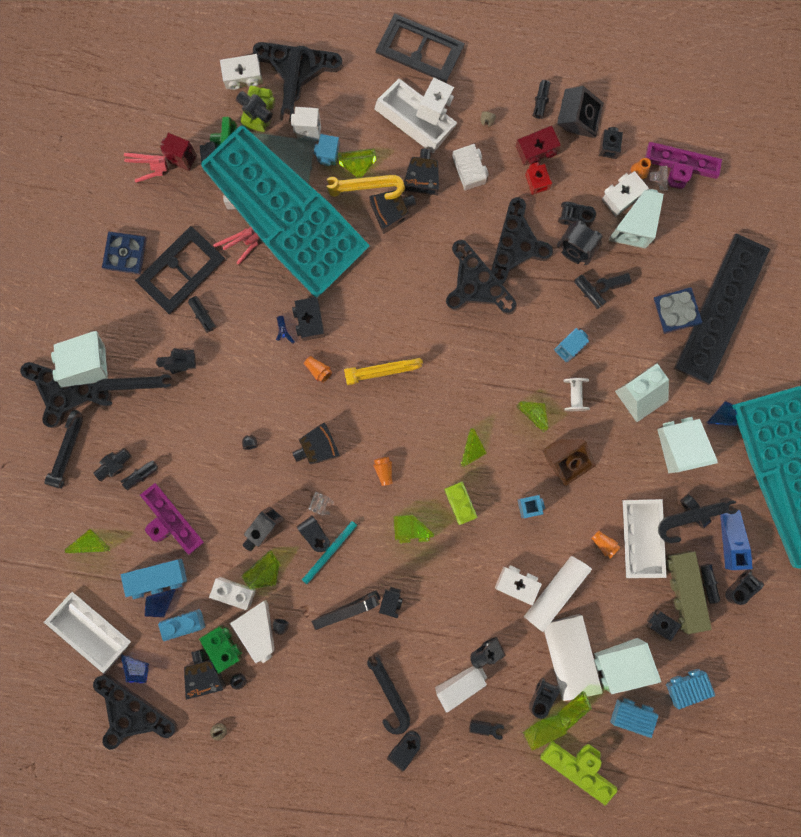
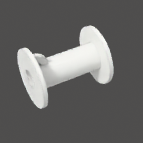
[564,378,590,411]

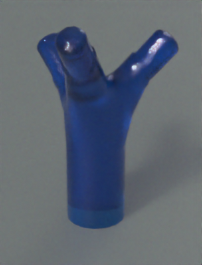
[276,316,295,344]

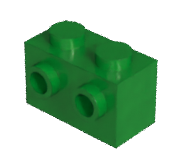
[199,624,242,673]

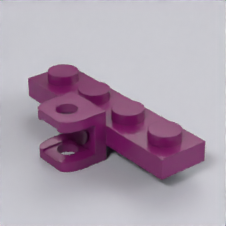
[645,142,722,189]
[140,483,205,555]

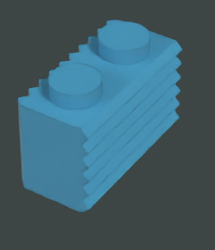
[554,328,589,362]
[158,609,205,642]
[666,669,716,709]
[610,698,658,738]

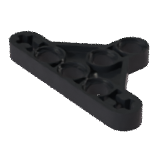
[253,42,343,102]
[489,197,553,287]
[446,240,517,315]
[20,362,112,428]
[311,590,381,630]
[93,674,177,750]

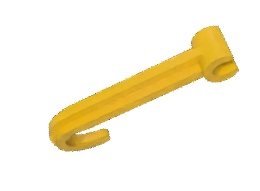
[326,175,405,200]
[344,358,423,385]

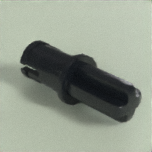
[532,80,551,119]
[574,275,607,309]
[188,296,217,333]
[121,460,158,491]
[700,564,720,604]

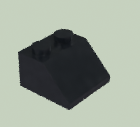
[557,86,604,138]

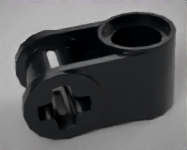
[558,202,596,227]
[296,515,330,552]
[725,569,764,605]
[470,637,506,669]
[529,678,560,719]
[387,731,421,772]

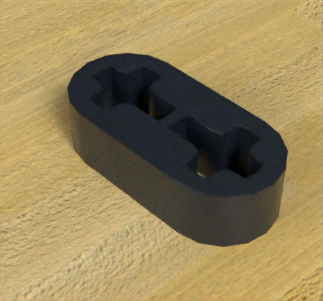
[680,494,712,529]

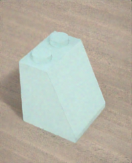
[609,189,664,248]
[51,331,108,387]
[615,364,669,422]
[657,417,718,473]
[594,638,661,694]

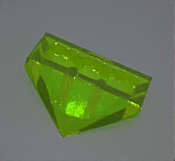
[338,148,376,178]
[516,401,548,432]
[460,428,487,467]
[65,529,110,553]
[242,550,280,589]
[558,691,592,731]
[523,715,567,751]

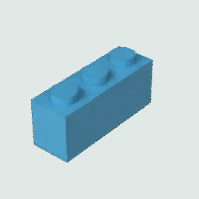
[120,559,187,599]

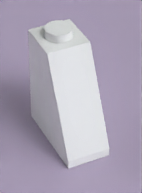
[230,600,275,663]
[435,666,487,713]

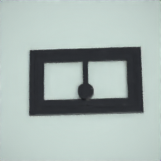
[375,13,465,83]
[135,226,225,315]

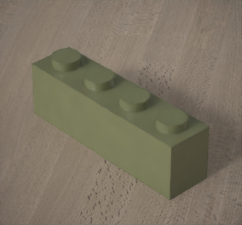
[666,551,712,634]

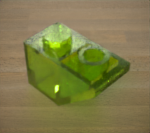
[394,515,434,543]

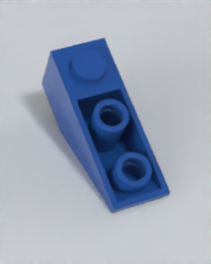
[720,510,753,570]

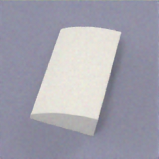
[375,79,457,153]
[623,499,666,578]
[524,556,592,632]
[44,592,131,673]
[544,614,603,701]

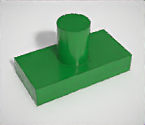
[210,117,237,145]

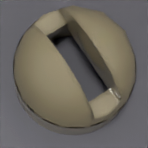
[480,111,496,127]
[210,723,227,741]

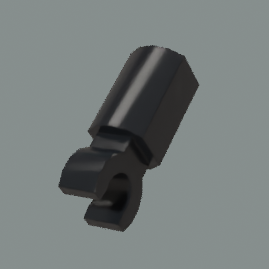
[596,272,631,294]
[469,719,505,740]

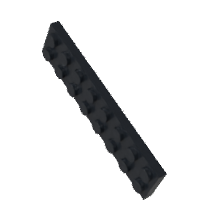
[674,233,770,385]

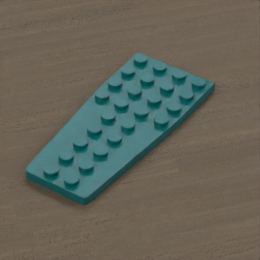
[201,126,370,298]
[732,386,801,569]

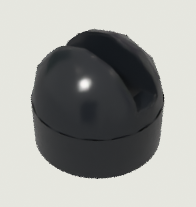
[242,435,258,450]
[273,619,289,635]
[230,673,247,690]

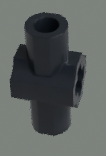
[236,91,273,123]
[93,448,132,482]

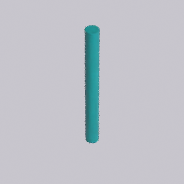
[302,521,358,585]

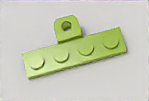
[540,741,617,806]

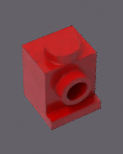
[525,162,552,195]

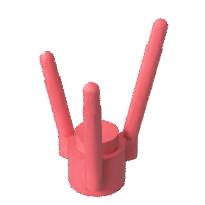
[124,153,167,183]
[213,227,260,264]

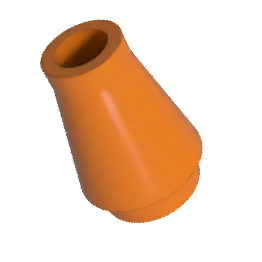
[631,158,651,180]
[304,356,332,383]
[373,457,393,486]
[591,531,621,559]

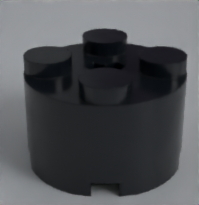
[557,220,603,265]

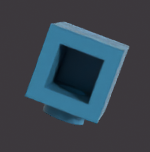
[314,134,340,166]
[517,495,545,518]

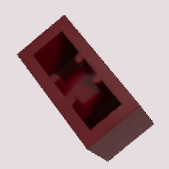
[515,125,561,166]
[160,132,197,171]

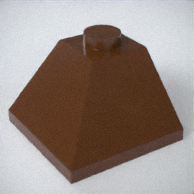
[542,439,596,486]

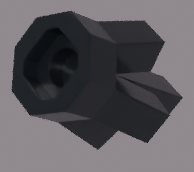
[156,348,196,374]

